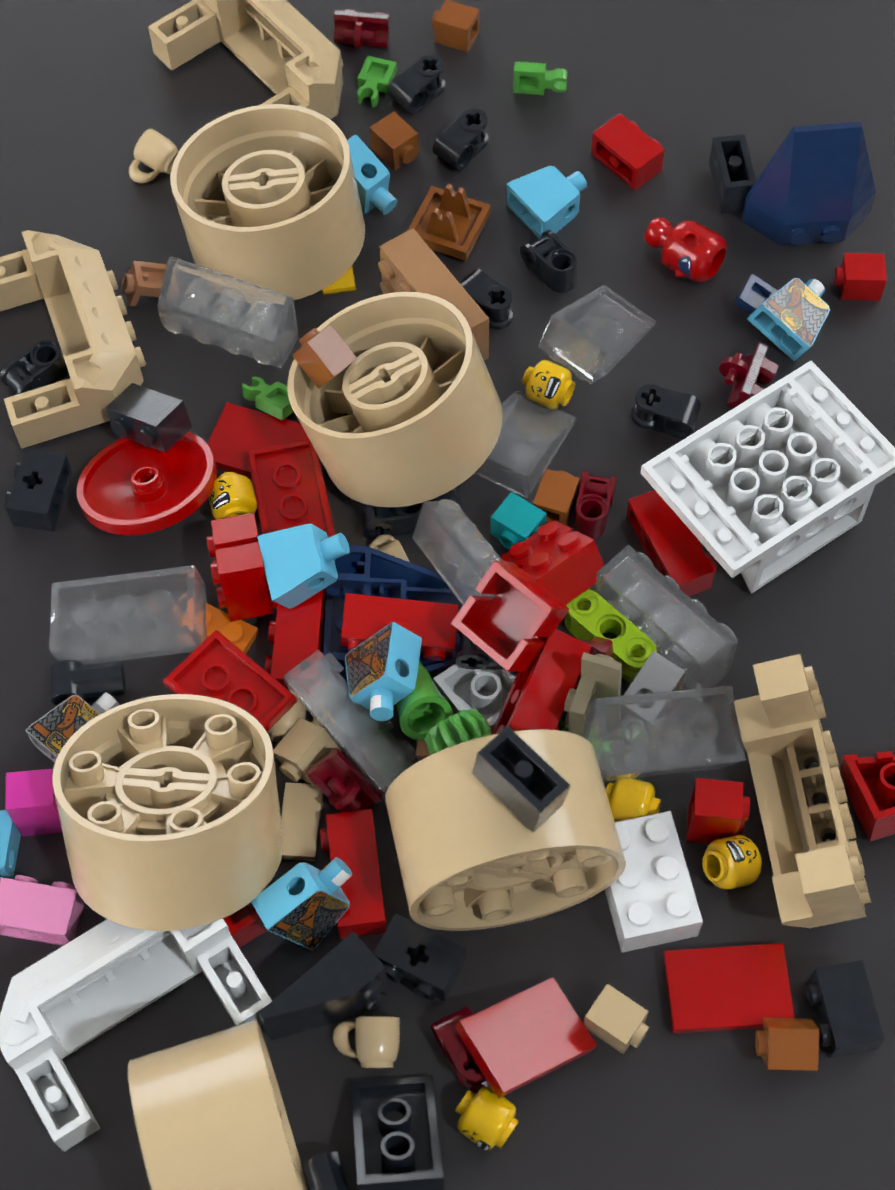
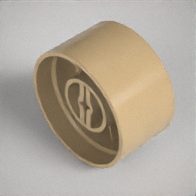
[170,104,365,304]
[287,292,503,507]
[53,694,283,931]
[385,730,626,931]
[128,1020,308,1190]

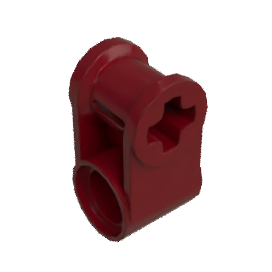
[574,470,618,540]
[430,1006,490,1092]

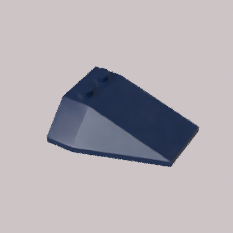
[742,122,876,245]
[322,545,475,691]

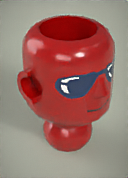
[644,217,727,283]

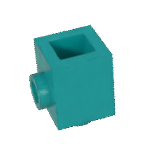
[491,492,547,550]

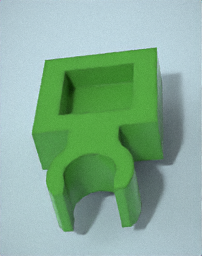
[357,56,397,108]
[513,61,567,95]
[242,377,294,420]

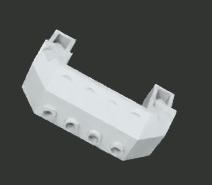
[0,918,272,1152]

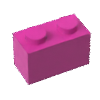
[5,769,63,837]

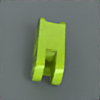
[564,589,657,683]

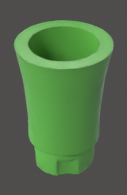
[396,661,452,739]

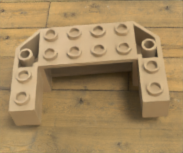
[148,0,343,119]
[0,230,146,449]
[734,654,871,928]

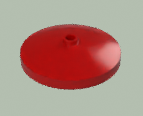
[77,432,217,535]

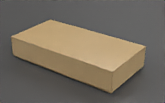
[281,782,324,862]

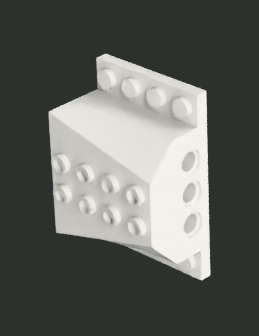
[640,361,895,594]

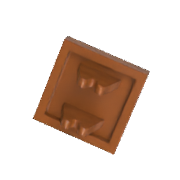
[407,184,491,261]

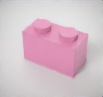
[0,875,85,946]

